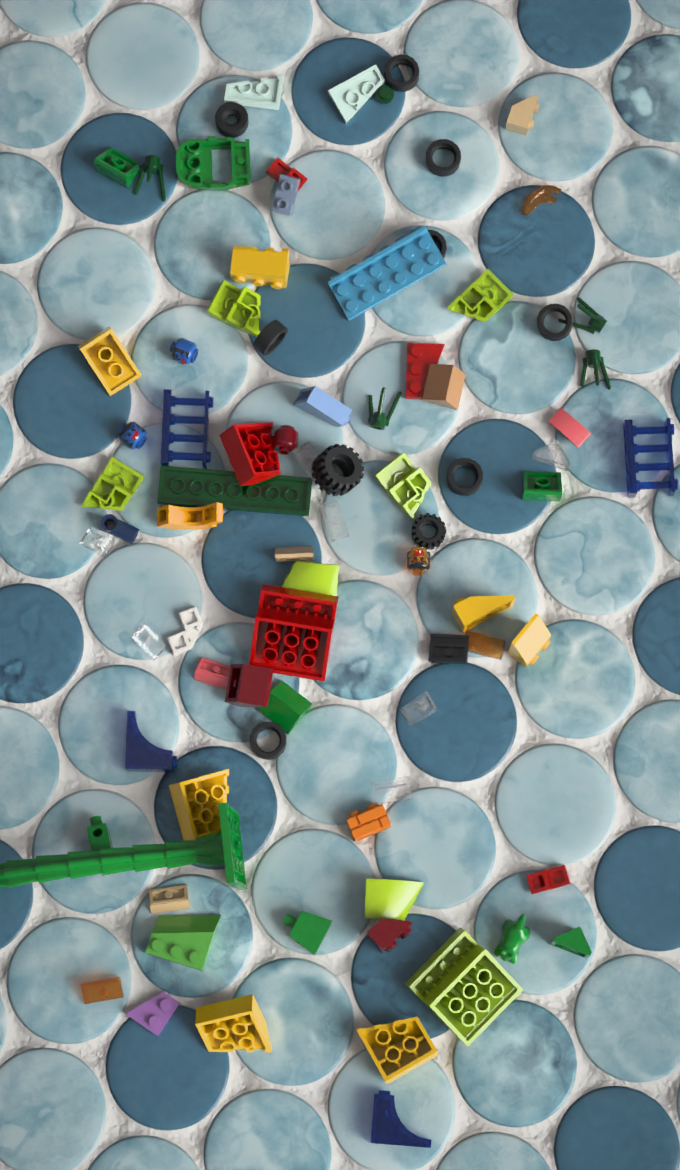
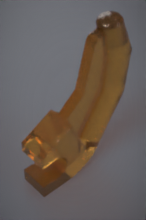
[522,185,562,216]

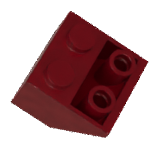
[225,664,274,707]
[367,919,412,953]

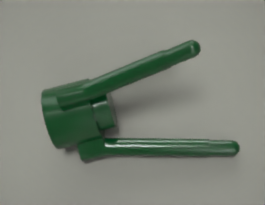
[134,155,166,201]
[558,297,607,334]
[580,349,611,390]
[368,387,402,430]

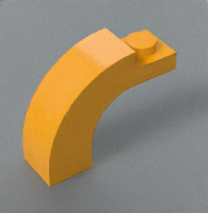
[157,502,223,530]

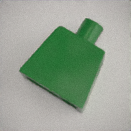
[87,816,113,851]
[282,911,332,956]

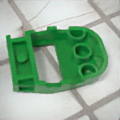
[176,136,251,191]

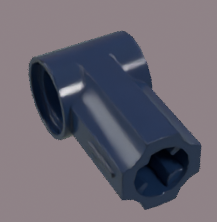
[101,514,139,544]

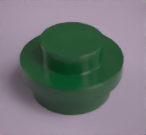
[376,86,394,104]

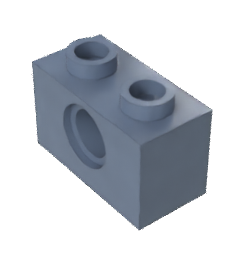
[272,174,301,216]

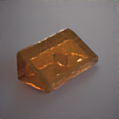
[81,977,124,1004]

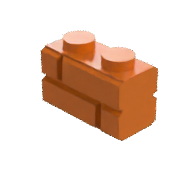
[346,803,391,842]

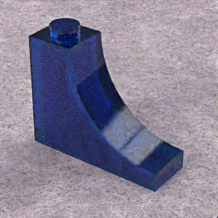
[125,711,177,773]
[370,1090,431,1148]

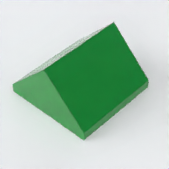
[94,147,142,189]
[522,471,562,502]
[258,681,313,735]
[550,927,592,959]

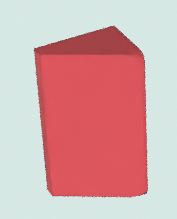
[194,657,231,690]

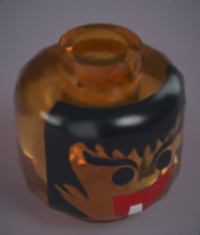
[406,547,431,576]

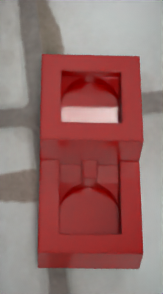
[265,157,307,191]
[526,865,571,894]

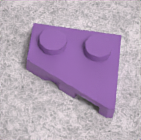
[126,991,180,1036]

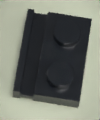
[428,634,470,664]

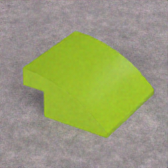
[404,928,523,1047]

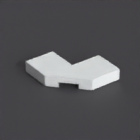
[167,606,203,656]

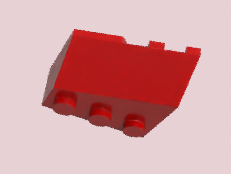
[219,422,281,486]

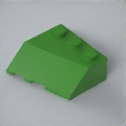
[145,915,221,972]

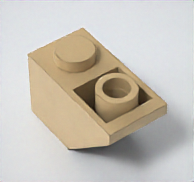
[505,95,540,136]

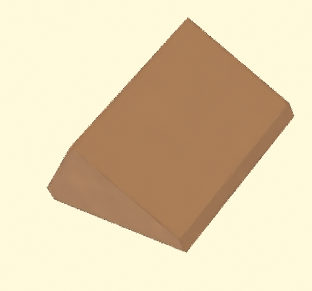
[422,364,466,410]

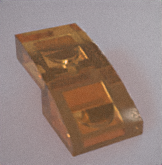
[465,631,506,660]

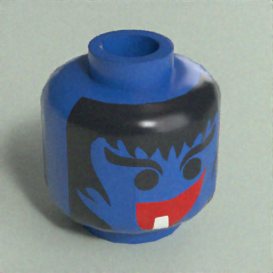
[169,338,199,365]
[118,421,147,450]

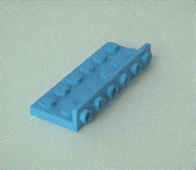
[327,226,447,321]

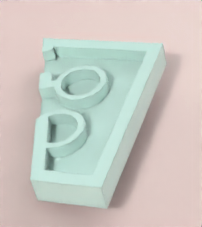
[328,65,385,124]
[224,75,284,110]

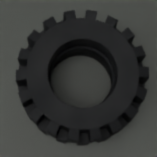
[311,444,364,496]

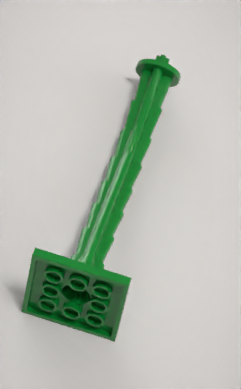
[0,803,247,890]

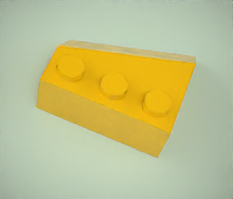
[230,246,290,289]
[169,769,229,841]
[195,994,272,1052]
[356,1017,439,1084]

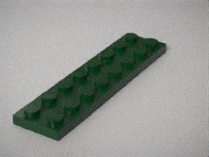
[157,465,312,517]

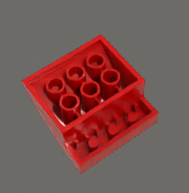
[249,584,339,682]

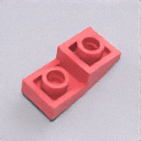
[548,408,591,448]

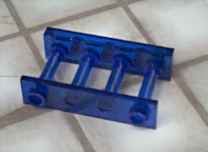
[160,389,214,469]
[623,418,678,498]

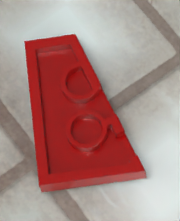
[405,343,445,400]

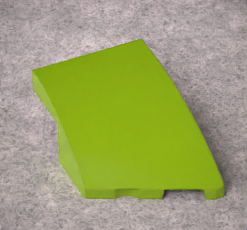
[447,269,514,322]
[206,280,261,337]
[373,452,431,520]
[81,456,145,511]
[282,560,339,596]
[365,878,423,920]

